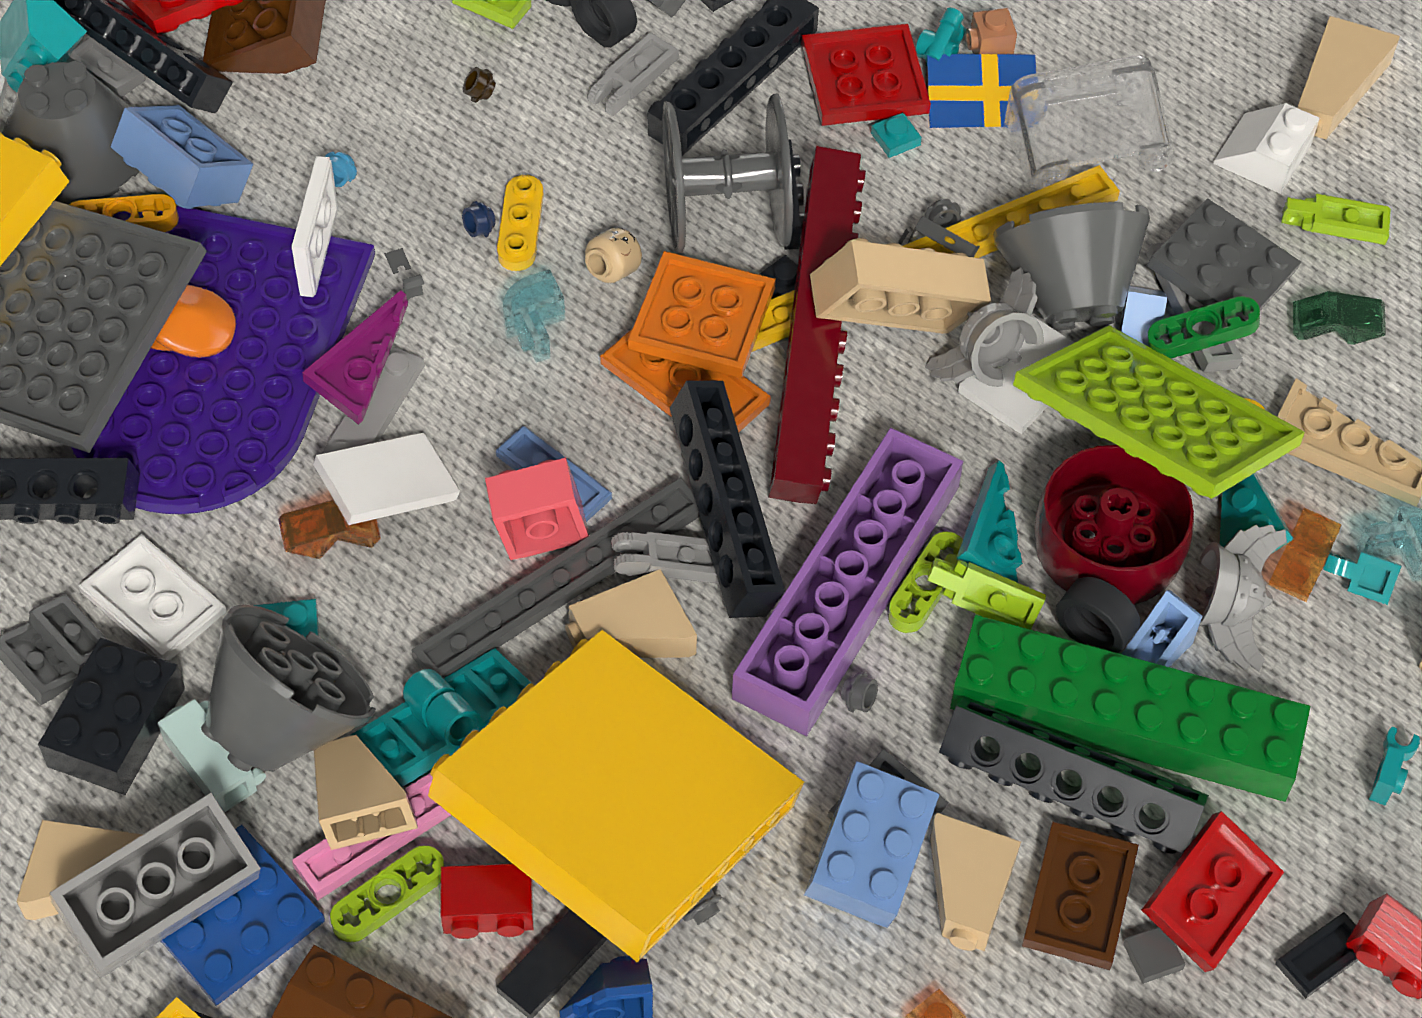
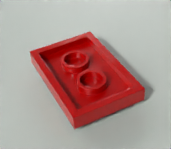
[1141,811,1284,972]

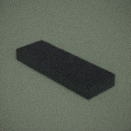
[496,909,607,1018]

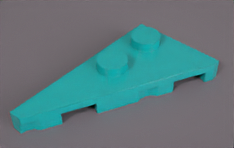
[956,460,1023,583]
[1219,473,1294,554]

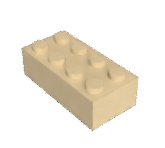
[810,238,991,334]

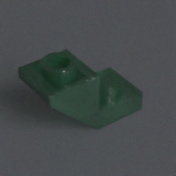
[1293,291,1386,345]

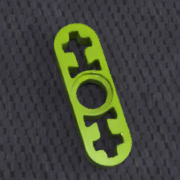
[888,532,963,633]
[330,846,445,942]

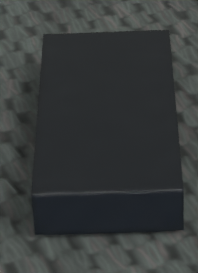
[1275,912,1359,999]

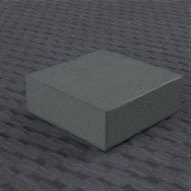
[1123,927,1185,984]

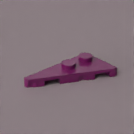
[302,290,408,425]

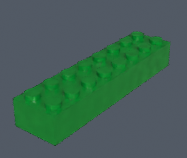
[950,615,1311,802]

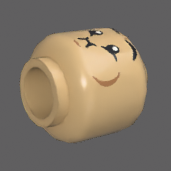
[585,228,642,283]

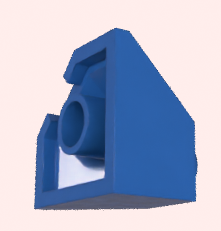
[559,956,653,1018]

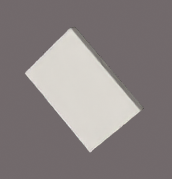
[292,156,338,297]
[958,315,1074,434]
[313,433,460,525]
[78,534,227,661]

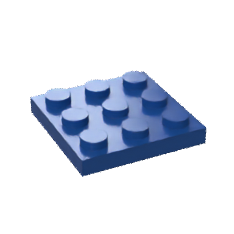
[160,824,325,1006]

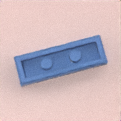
[496,426,612,522]

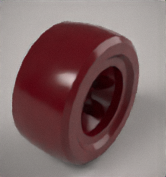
[1034,445,1194,605]

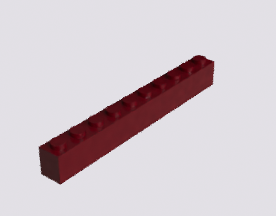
[768,146,866,504]

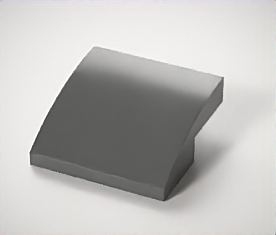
[0,594,106,705]

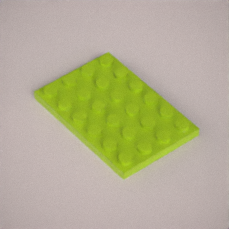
[1013,325,1305,499]

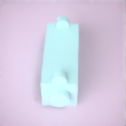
[158,699,266,812]

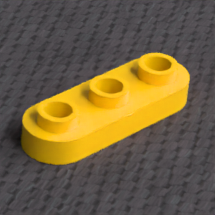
[497,175,544,271]

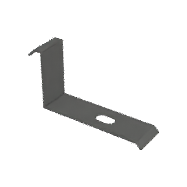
[898,216,980,257]
[384,248,424,299]

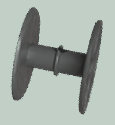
[663,93,793,255]

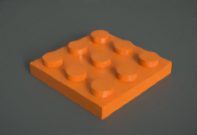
[628,251,776,378]

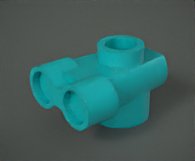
[916,7,966,66]

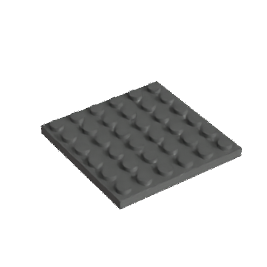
[0,201,207,453]

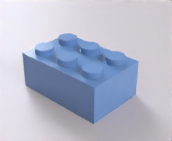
[111,105,253,209]
[804,761,940,928]

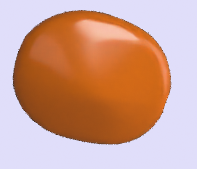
[151,285,236,358]

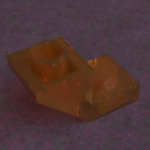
[278,500,381,559]
[1268,507,1342,602]

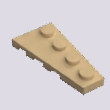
[1277,378,1422,507]

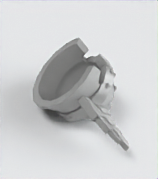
[925,267,1044,387]
[1196,525,1287,672]

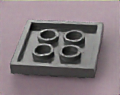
[1147,198,1301,321]

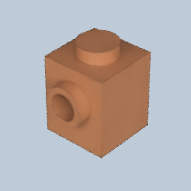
[966,8,1017,54]

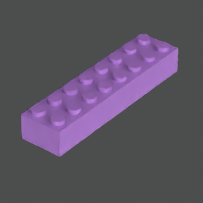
[732,427,963,737]

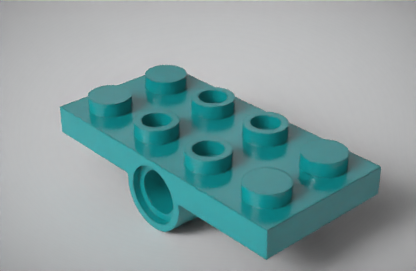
[350,648,531,787]

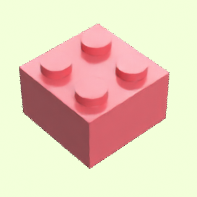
[485,457,589,560]

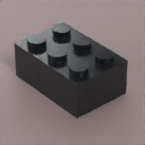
[38,637,185,795]

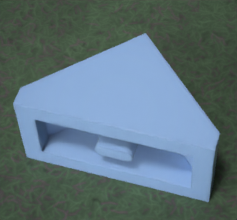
[1120,286,1167,347]
[1122,590,1202,667]

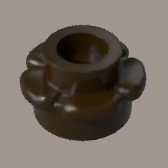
[463,67,496,103]

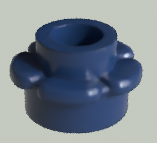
[462,201,496,237]

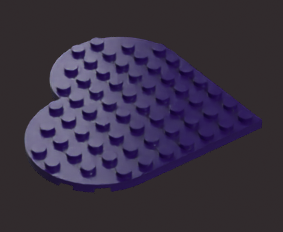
[71,205,375,514]

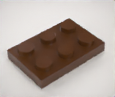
[1022,821,1139,970]

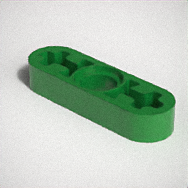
[1148,296,1260,359]

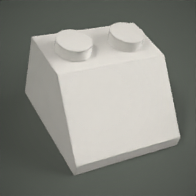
[1213,103,1320,194]

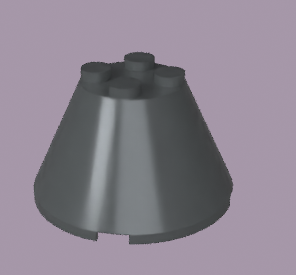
[2,61,140,205]
[993,202,1150,331]
[201,605,376,772]

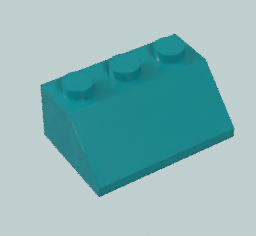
[0,0,87,92]

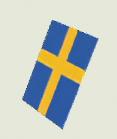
[927,54,1039,128]

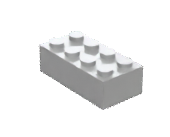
[50,793,261,979]

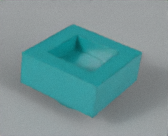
[871,113,922,158]

